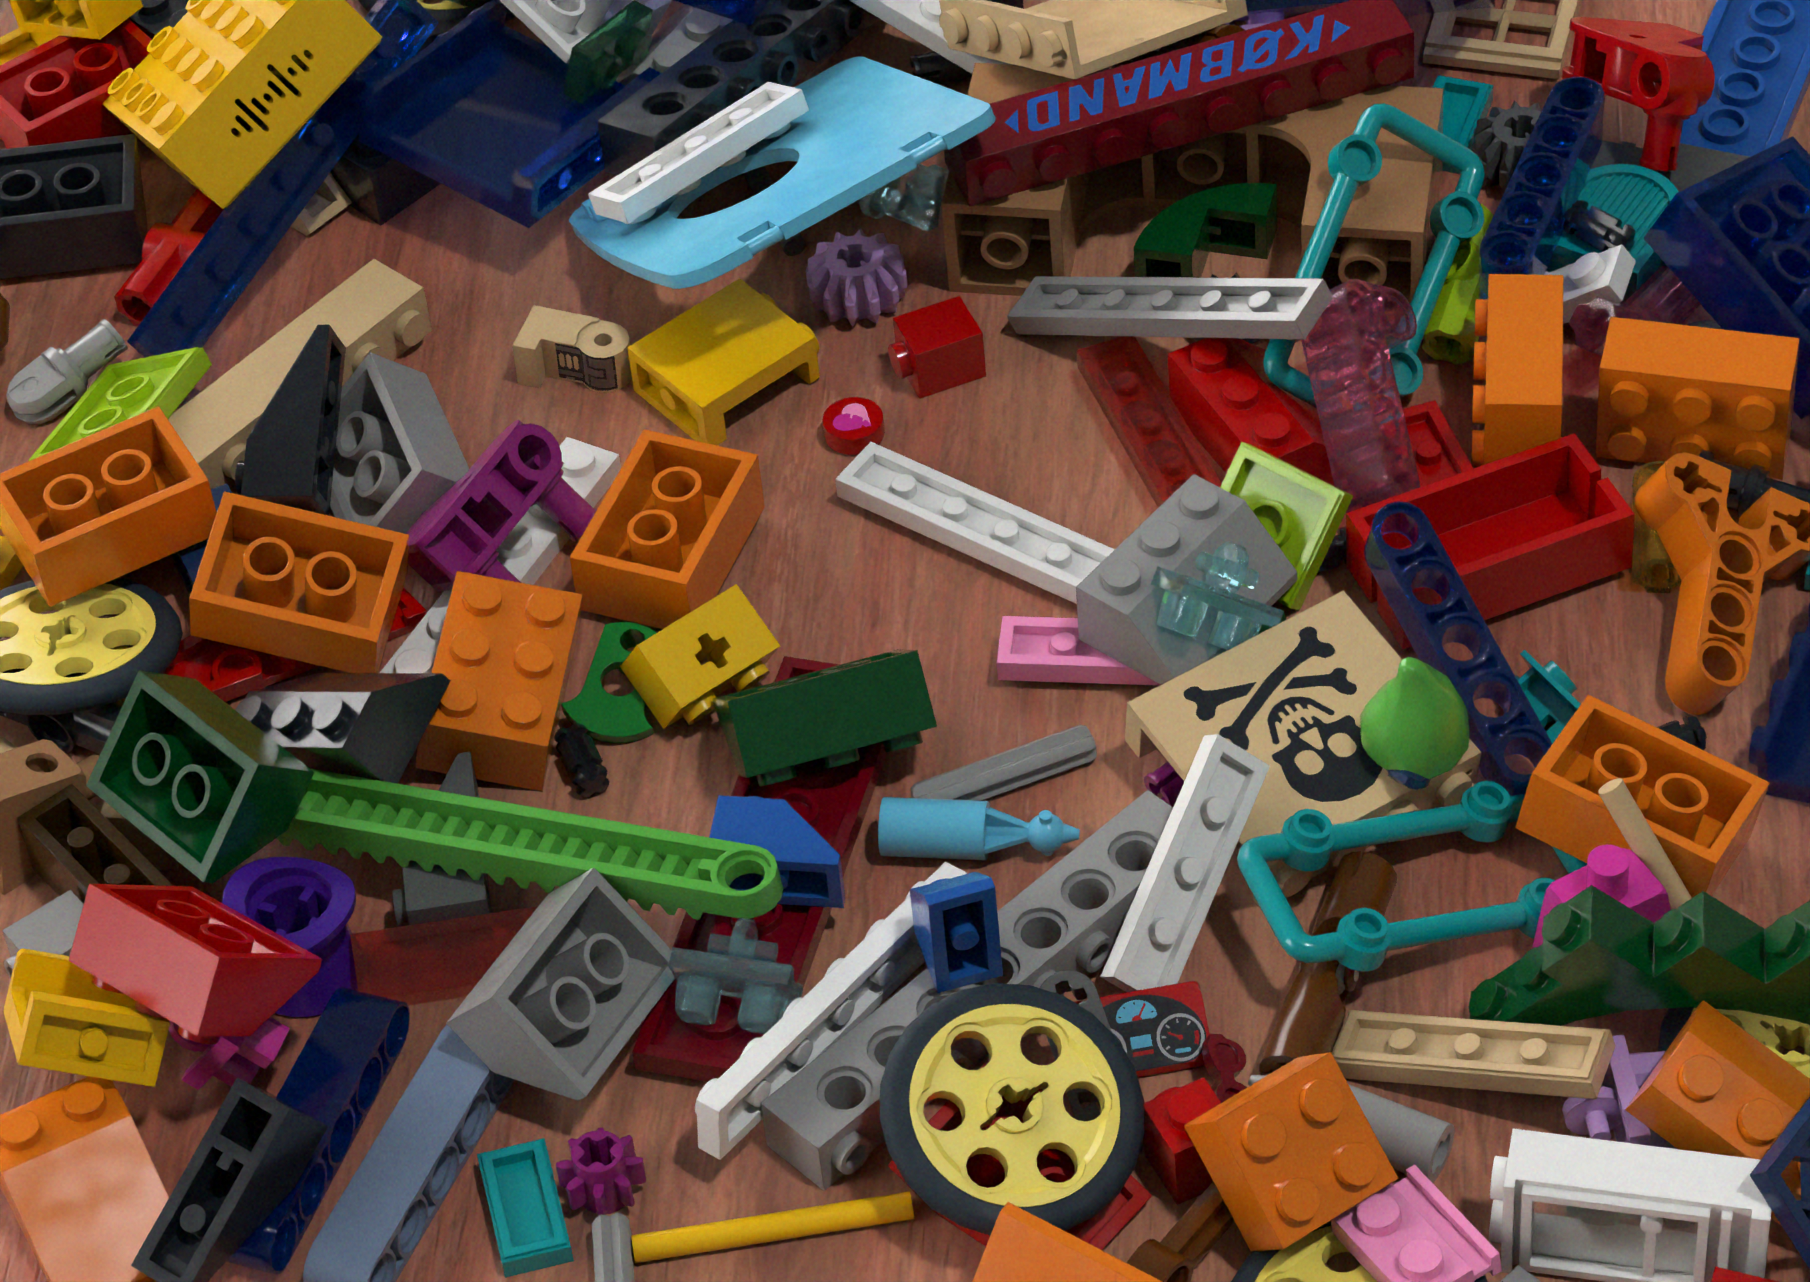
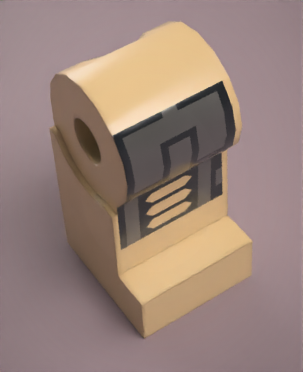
[512,305,632,393]

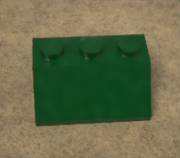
[713,649,937,786]
[86,670,314,883]

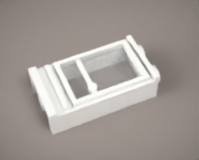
[1489,1129,1772,1282]

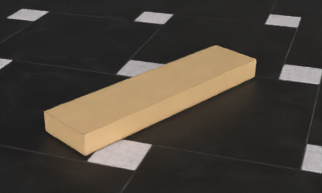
[1332,1010,1616,1099]

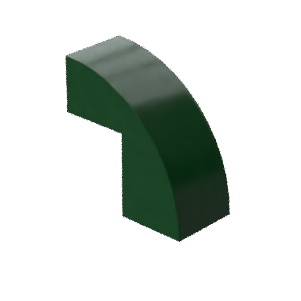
[1134,183,1278,278]

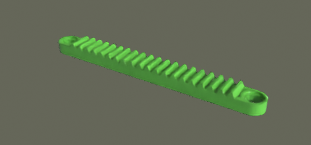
[277,769,783,920]

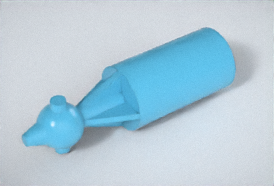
[878,797,1080,860]

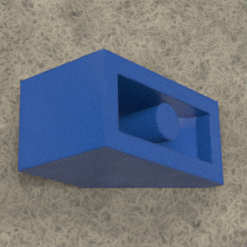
[709,795,845,908]
[910,872,1003,993]

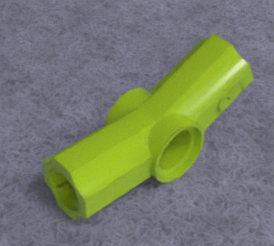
[1422,204,1507,365]

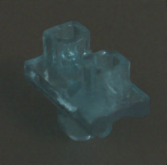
[856,164,949,232]
[1151,541,1284,650]
[668,918,803,1034]

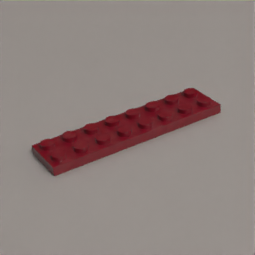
[632,656,888,1082]

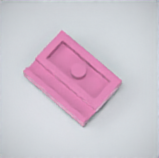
[1331,1165,1502,1282]

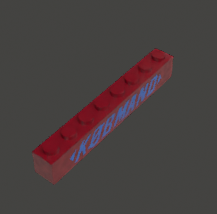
[944,0,1414,207]

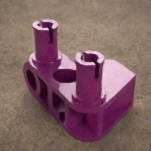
[406,420,597,592]

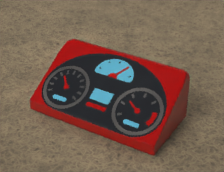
[1075,981,1210,1077]

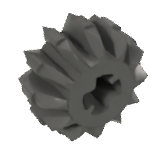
[1471,101,1571,195]

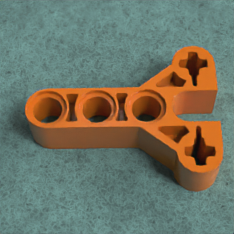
[1635,452,1810,715]

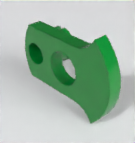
[561,622,657,743]

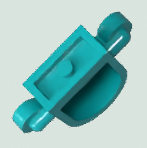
[1508,164,1720,318]

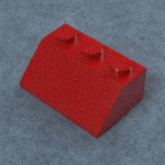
[0,18,152,149]
[1168,338,1369,486]
[68,884,322,1044]

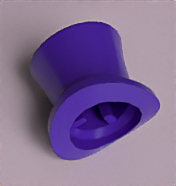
[222,857,368,1017]

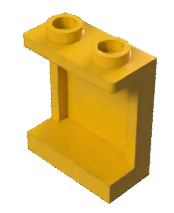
[627,278,820,446]
[3,948,171,1087]

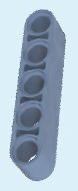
[303,1024,514,1282]

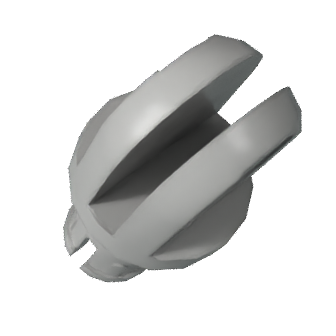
[6,319,128,424]

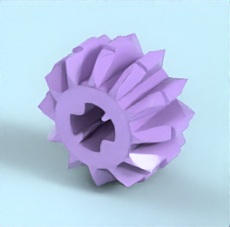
[806,228,907,327]

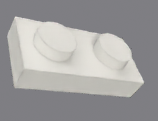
[1535,244,1636,324]

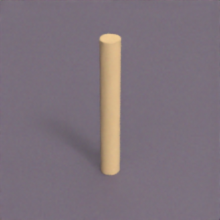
[1598,778,1692,910]

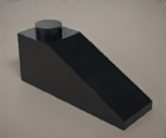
[235,324,346,516]
[131,1078,329,1282]

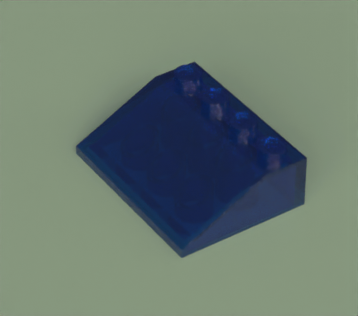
[1644,136,1810,420]

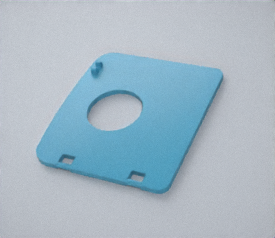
[569,56,996,289]

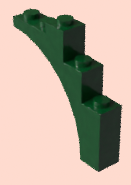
[1468,885,1810,1026]

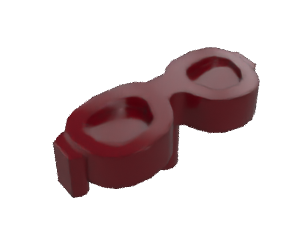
[1202,1034,1247,1103]

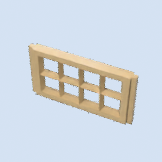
[1423,0,1582,79]

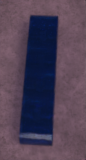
[1479,77,1605,299]
[1364,501,1552,796]
[226,987,410,1275]

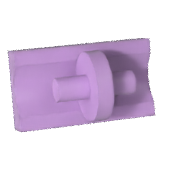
[1562,1035,1677,1149]

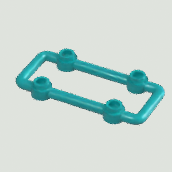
[1263,103,1485,433]
[1237,781,1587,971]

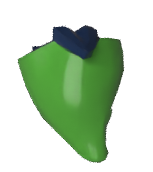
[1360,657,1470,790]

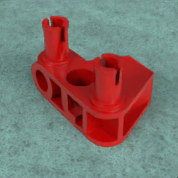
[1561,17,1715,171]

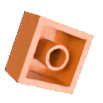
[1184,1052,1399,1251]

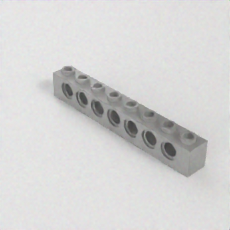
[761,790,1173,1191]

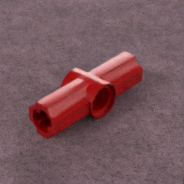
[114,189,245,330]

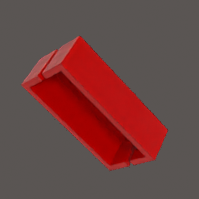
[1346,433,1635,649]

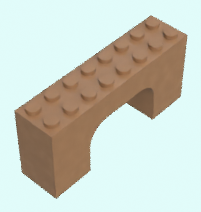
[941,63,1443,320]

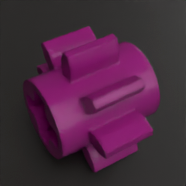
[556,1127,646,1215]

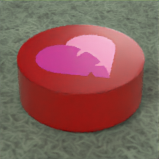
[822,397,885,455]

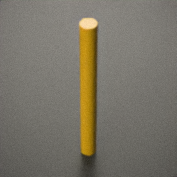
[631,1191,914,1263]

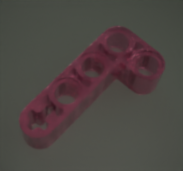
[1301,279,1420,515]

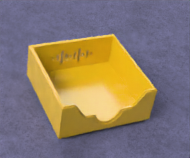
[102,0,382,209]

